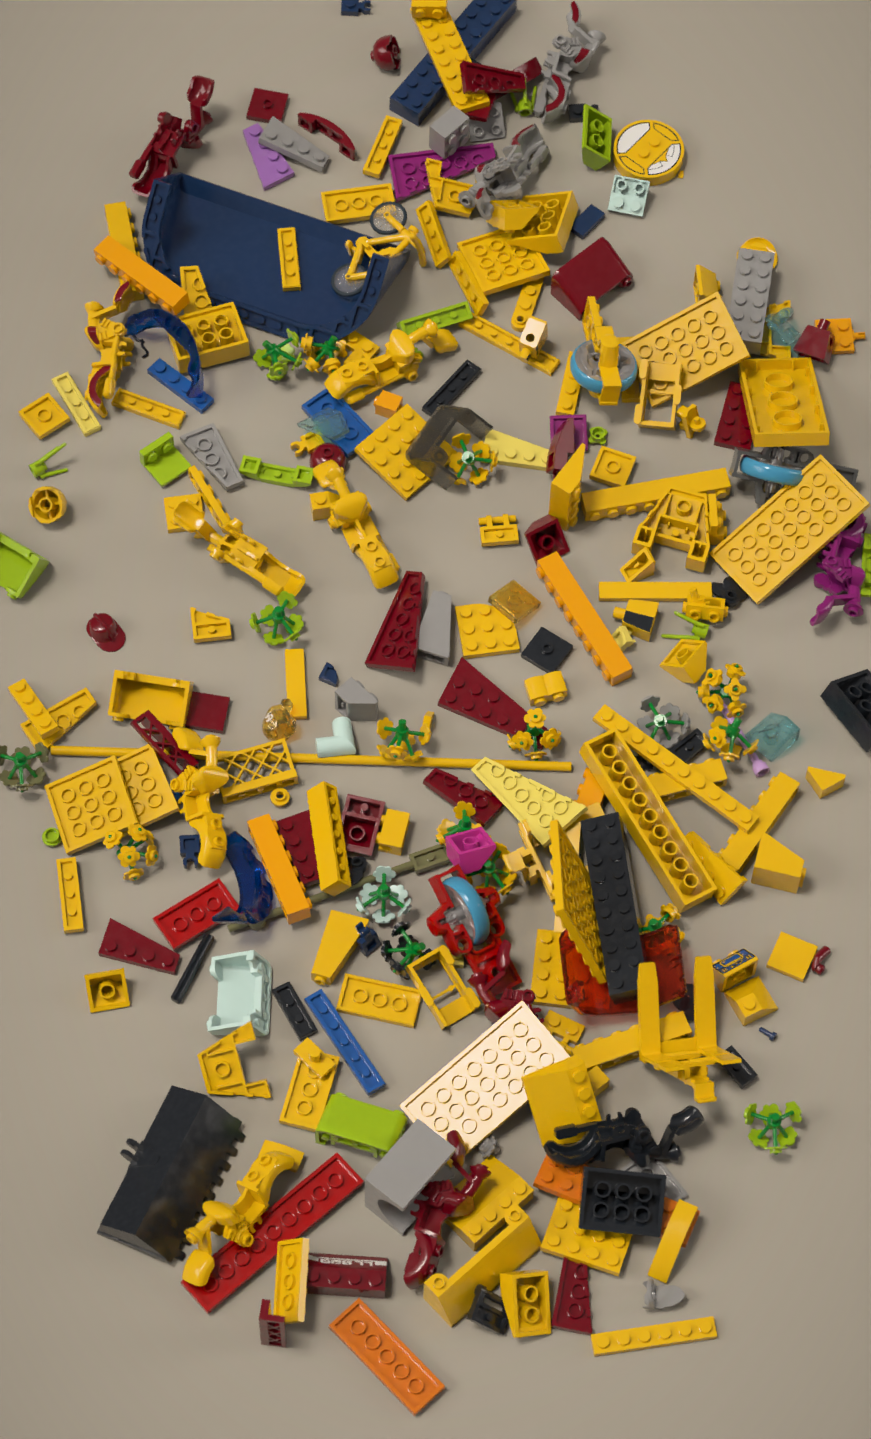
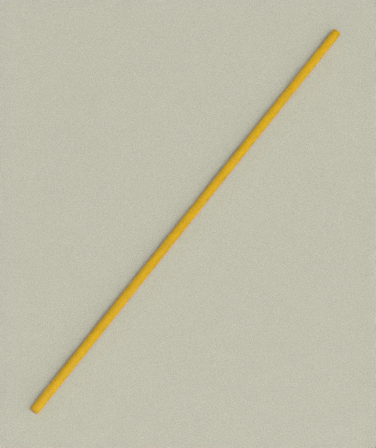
[51,745,572,772]

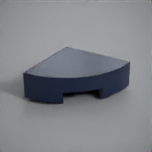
[319,662,338,687]

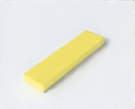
[52,372,101,437]

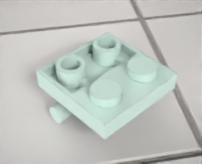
[608,175,650,217]

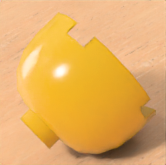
[28,486,67,524]

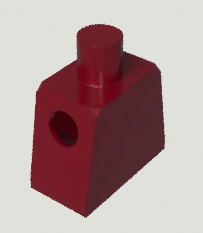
[793,318,835,365]

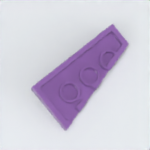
[243,123,294,191]

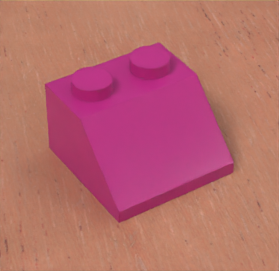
[445,827,496,874]

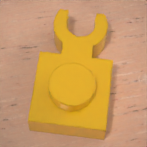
[290,429,325,457]

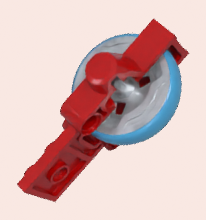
[426,864,522,996]

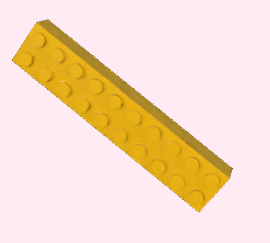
[579,727,718,913]

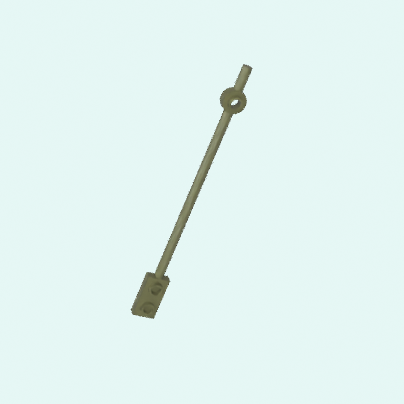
[227,844,451,933]

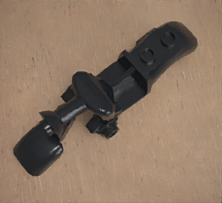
[543,1105,705,1168]

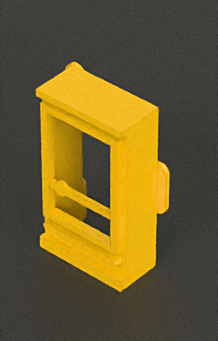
[634,359,683,431]
[405,945,480,1030]

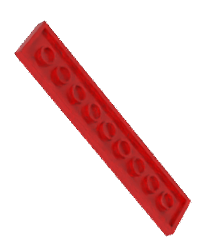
[181,1152,364,1314]

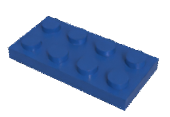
[302,388,374,458]

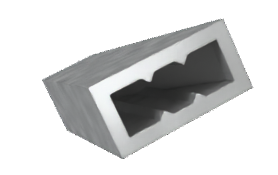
[417,590,451,666]

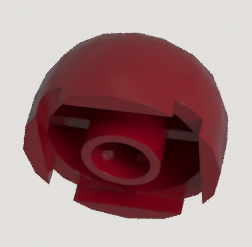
[370,35,401,70]
[309,443,346,472]

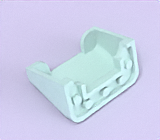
[206,950,272,1036]

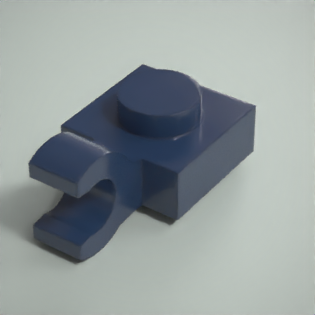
[355,922,381,957]

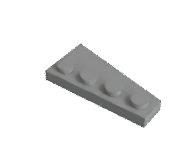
[258,116,330,172]
[180,423,244,491]

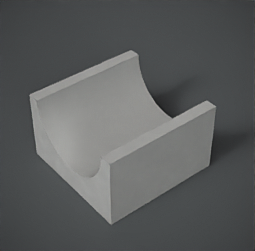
[365,1119,456,1236]

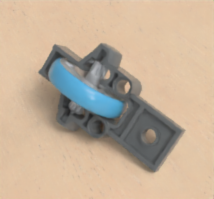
[728,446,859,506]

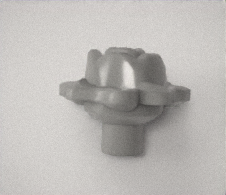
[478,1135,500,1158]

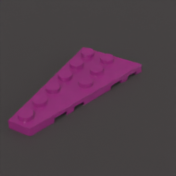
[388,143,496,202]

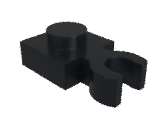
[568,103,598,123]

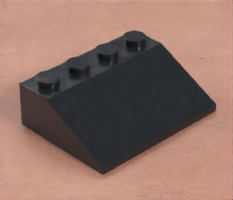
[820,669,871,753]
[578,1166,667,1237]

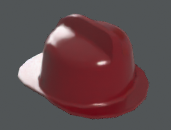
[86,613,125,652]

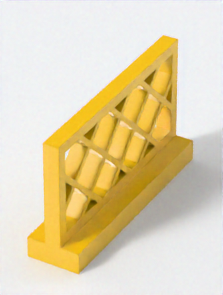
[218,738,298,804]

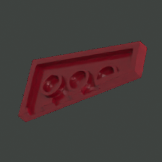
[460,60,526,94]
[423,767,504,828]
[276,810,320,887]
[98,918,180,975]
[551,1257,592,1336]

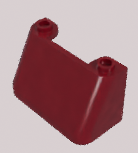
[550,237,633,321]

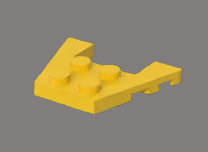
[425,158,477,218]
[760,300,791,358]
[197,1021,271,1098]

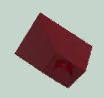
[524,514,570,566]

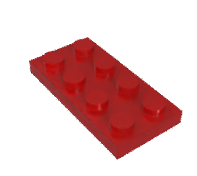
[153,878,241,951]

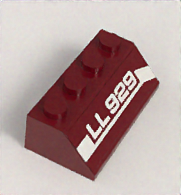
[306,1253,388,1299]

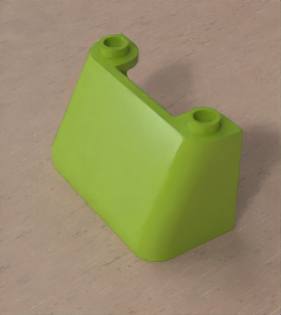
[0,532,50,600]
[315,1092,408,1158]

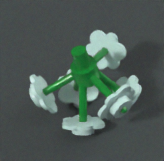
[355,866,412,924]

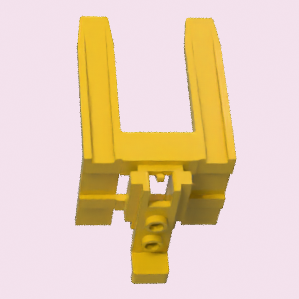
[637,955,742,1104]

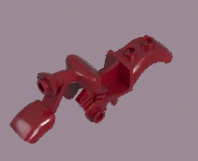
[129,75,215,197]
[467,939,544,1023]
[403,1130,492,1290]

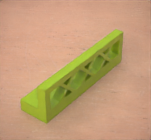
[396,301,473,335]

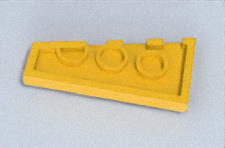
[180,266,212,314]
[20,688,96,750]

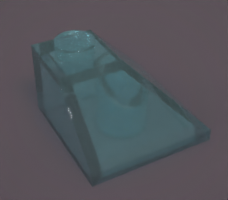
[297,407,350,441]
[745,712,800,762]

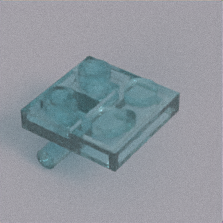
[765,307,801,345]

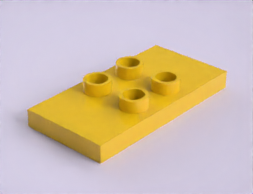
[738,357,830,447]

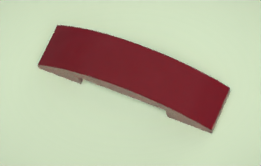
[298,112,355,161]

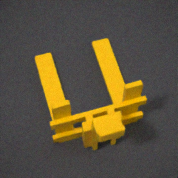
[502,802,605,902]

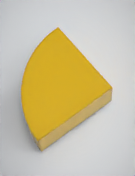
[422,711,434,728]

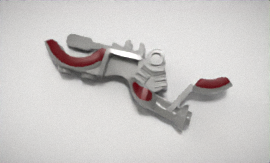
[533,1,606,124]
[458,124,550,220]

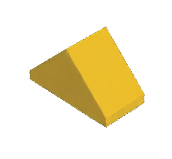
[620,547,656,582]
[805,766,846,799]

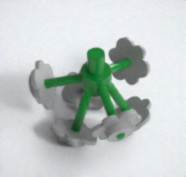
[637,695,691,749]

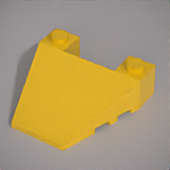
[631,485,710,573]

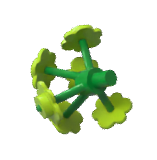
[253,329,303,381]
[249,591,304,646]
[744,1101,802,1155]

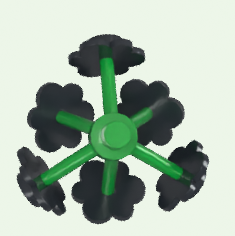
[381,921,437,980]

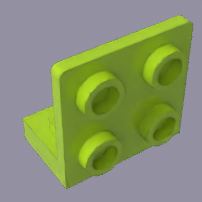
[139,432,191,487]

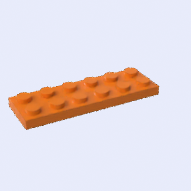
[329,1298,445,1416]

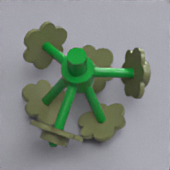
[0,742,49,793]

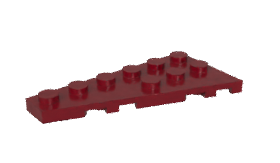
[365,571,425,672]
[438,657,549,750]

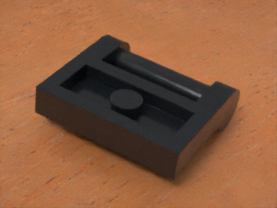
[467,1284,508,1335]

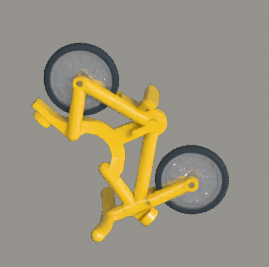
[331,201,427,297]

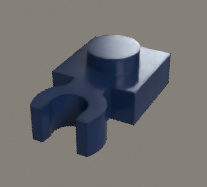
[341,0,371,16]
[179,834,200,869]

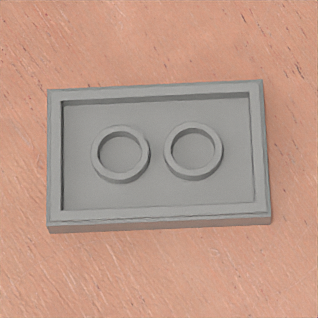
[620,1159,689,1202]

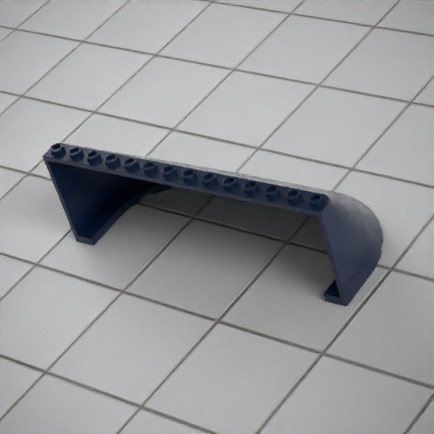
[142,172,411,343]

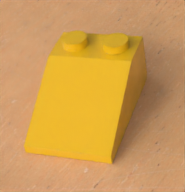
[500,1269,551,1338]

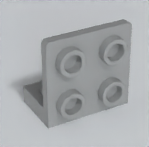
[469,102,505,142]

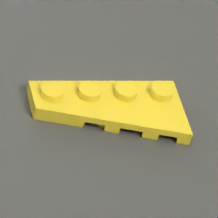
[483,427,549,471]

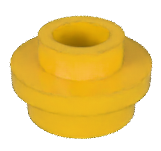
[270,788,290,807]

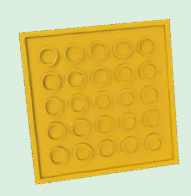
[548,819,607,984]

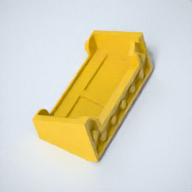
[423,1202,541,1328]

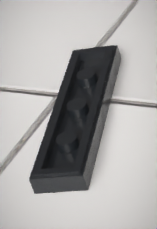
[422,359,481,420]

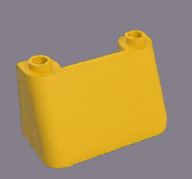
[108,670,194,729]

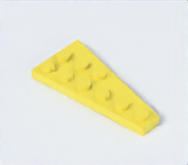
[471,757,588,848]

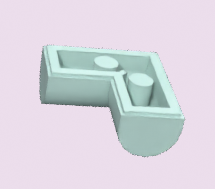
[315,717,356,758]

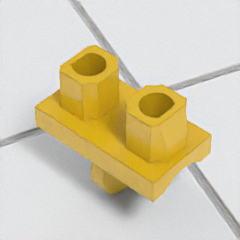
[676,404,706,439]

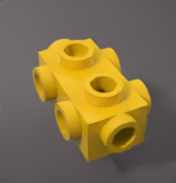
[682,587,728,623]

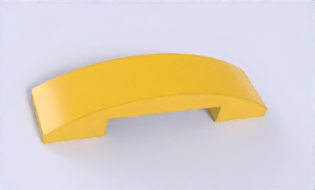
[648,1199,698,1283]

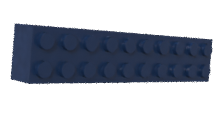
[390,0,517,126]

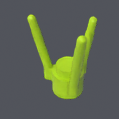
[509,79,537,116]
[28,443,68,479]
[661,611,710,640]

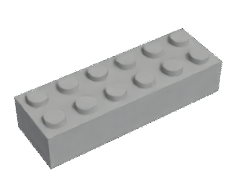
[729,248,775,355]

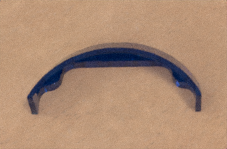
[124,309,204,398]
[212,831,273,924]

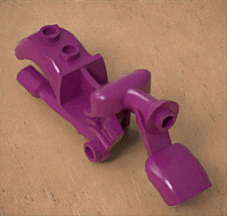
[810,513,868,626]

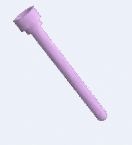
[721,700,770,777]

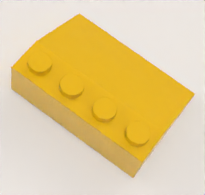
[507,190,579,254]
[164,302,250,374]
[548,443,585,532]
[521,1054,602,1147]
[445,1155,534,1251]

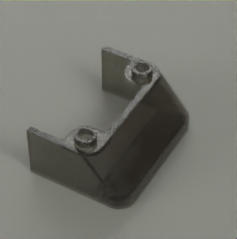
[405,405,493,490]

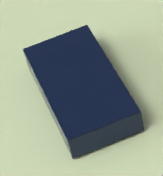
[571,204,605,239]

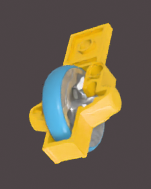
[570,296,638,405]

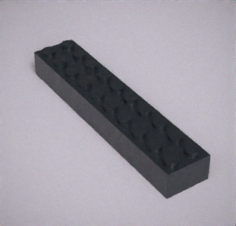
[580,812,648,1005]

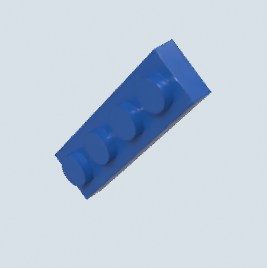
[147,358,214,414]

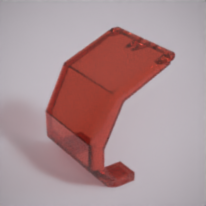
[559,925,687,1017]

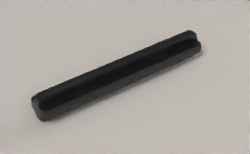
[171,933,214,1004]

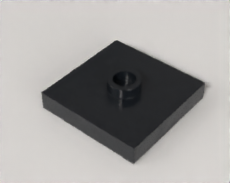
[521,627,573,673]

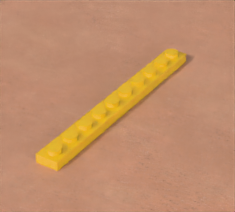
[593,704,759,833]

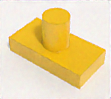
[293,1037,336,1080]

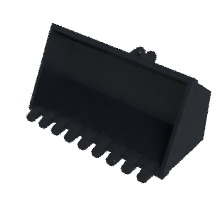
[97,1085,245,1264]

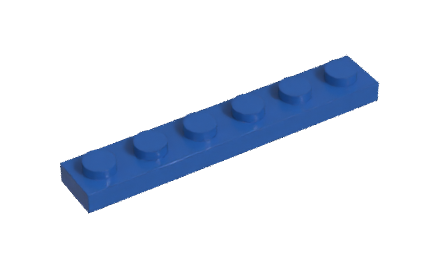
[304,989,385,1096]

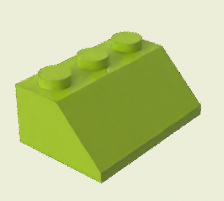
[582,104,612,171]

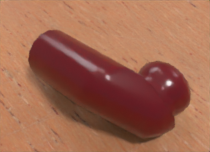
[811,946,831,975]

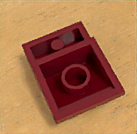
[341,794,386,857]

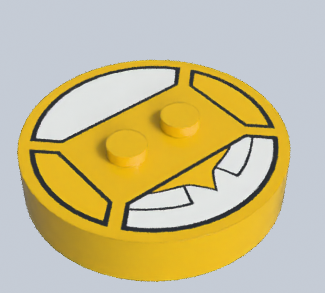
[613,120,684,186]

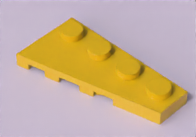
[685,831,748,905]

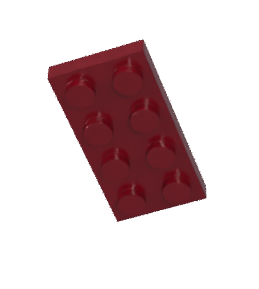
[714,381,753,450]

